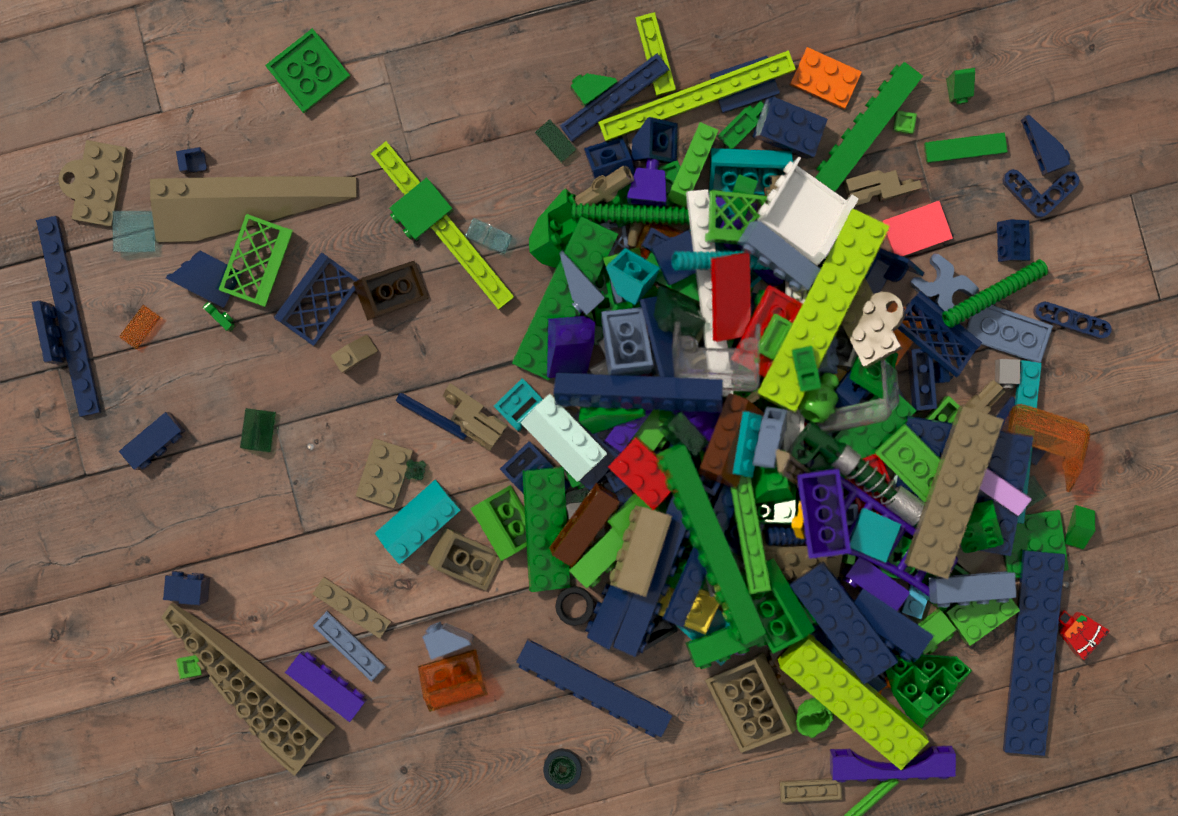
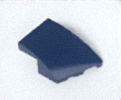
[166,250,242,308]

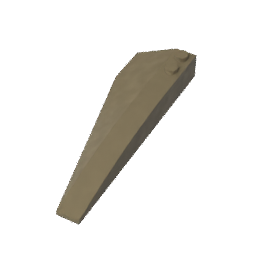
[150,176,357,243]
[161,603,335,776]

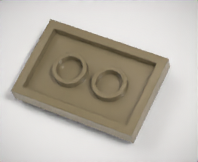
[356,438,413,508]

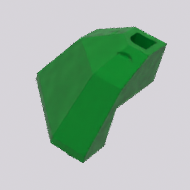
[529,189,605,268]
[886,653,972,729]

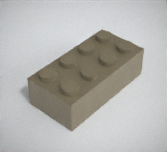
[761,530,843,581]

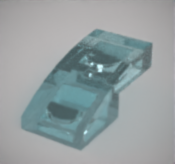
[465,218,513,255]

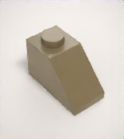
[331,335,378,374]

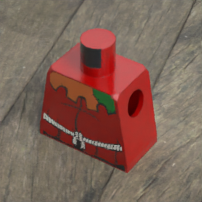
[1058,610,1110,660]

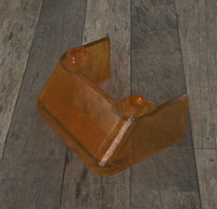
[1001,404,1090,492]

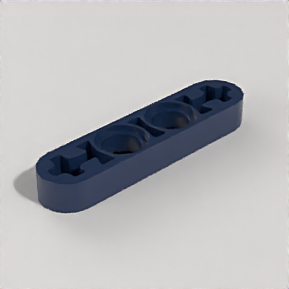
[1033,302,1112,339]

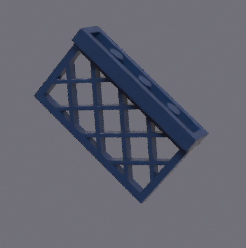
[274,252,359,346]
[897,291,982,378]

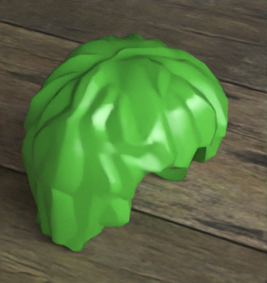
[796,698,834,738]

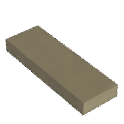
[779,778,842,803]

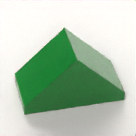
[1064,505,1095,549]

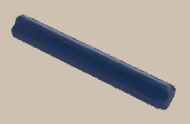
[396,393,467,440]

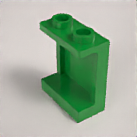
[389,177,454,241]

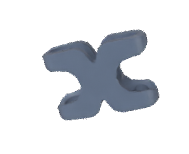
[910,254,979,311]

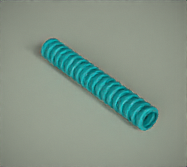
[672,251,771,270]

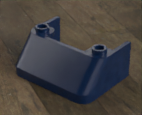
[865,248,924,294]

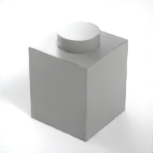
[995,359,1020,388]

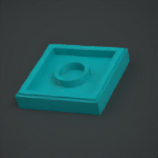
[849,508,901,563]

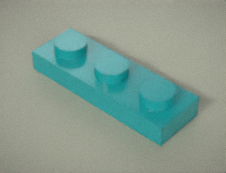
[733,412,762,478]

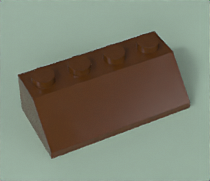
[697,393,765,489]

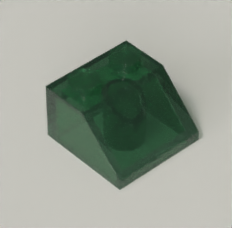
[654,286,706,341]

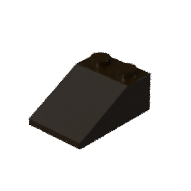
[353,261,429,321]

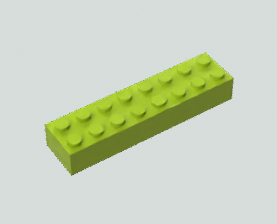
[778,634,929,770]

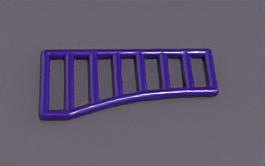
[805,475,958,597]

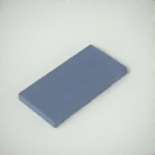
[966,305,1053,363]

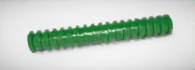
[572,203,690,226]
[942,259,1048,328]

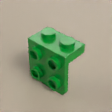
[960,500,1004,553]

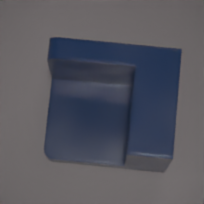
[176,147,207,174]

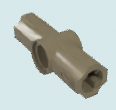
[575,166,634,205]
[952,380,1005,423]

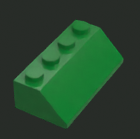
[741,558,815,654]

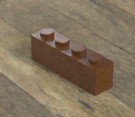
[549,483,620,567]

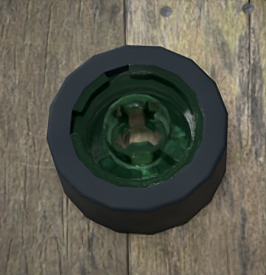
[543,748,582,790]

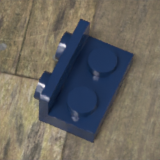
[997,219,1030,262]

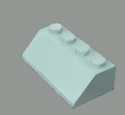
[521,394,607,482]

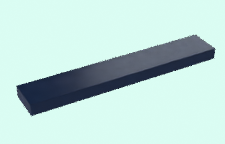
[560,53,670,142]

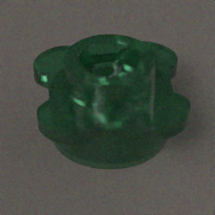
[404,459,426,481]

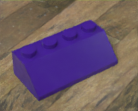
[797,469,851,559]

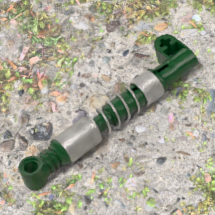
[789,421,925,527]

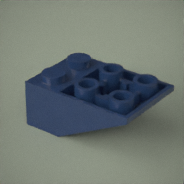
[500,441,571,494]

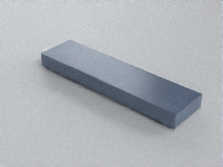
[313,611,386,682]

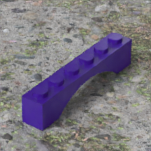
[830,746,956,782]

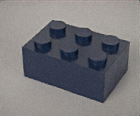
[753,96,828,159]

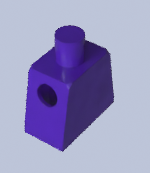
[627,159,667,208]

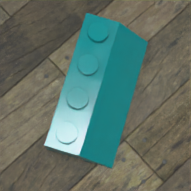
[709,148,793,196]
[375,479,462,565]

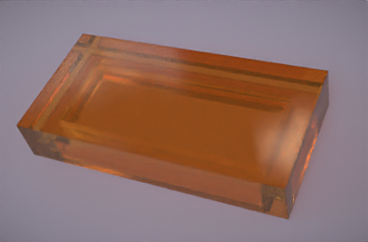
[119,305,160,349]

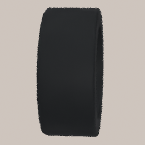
[555,586,594,626]

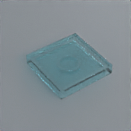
[112,211,155,252]

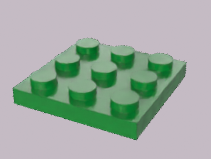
[265,28,351,114]
[1004,510,1069,578]

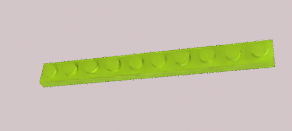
[598,50,796,142]
[371,141,514,310]

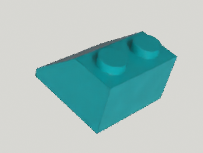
[606,248,660,305]

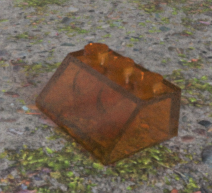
[418,649,488,712]

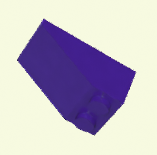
[547,316,595,378]

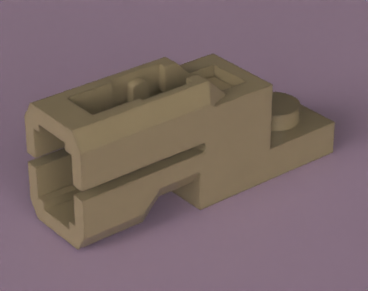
[843,170,922,207]
[443,383,508,451]

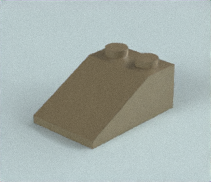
[428,527,501,591]

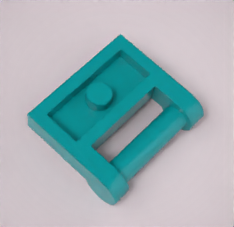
[494,378,543,432]

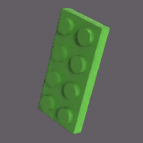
[875,423,941,502]

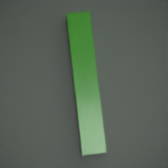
[730,476,771,594]

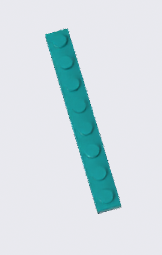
[1012,360,1042,524]

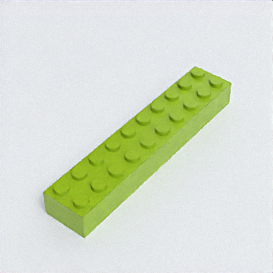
[758,208,890,414]

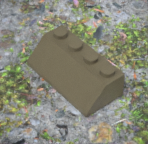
[610,506,672,597]

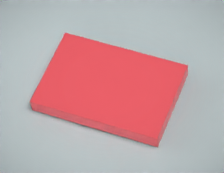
[881,201,953,257]

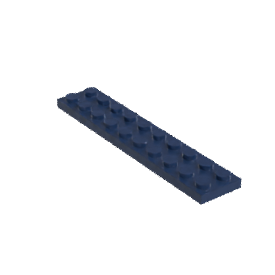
[1003,550,1065,756]

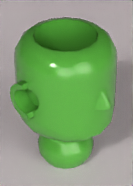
[798,372,839,423]

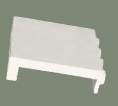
[757,157,858,265]

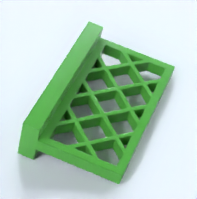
[705,190,769,245]
[219,214,293,307]

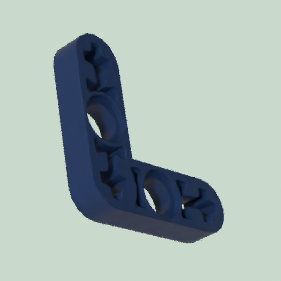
[1002,169,1080,218]

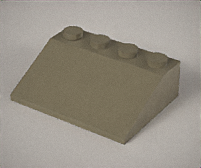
[705,652,798,753]

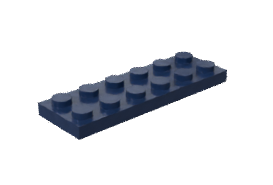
[790,561,898,684]

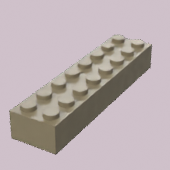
[904,406,1003,579]

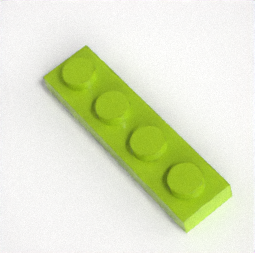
[635,12,676,96]

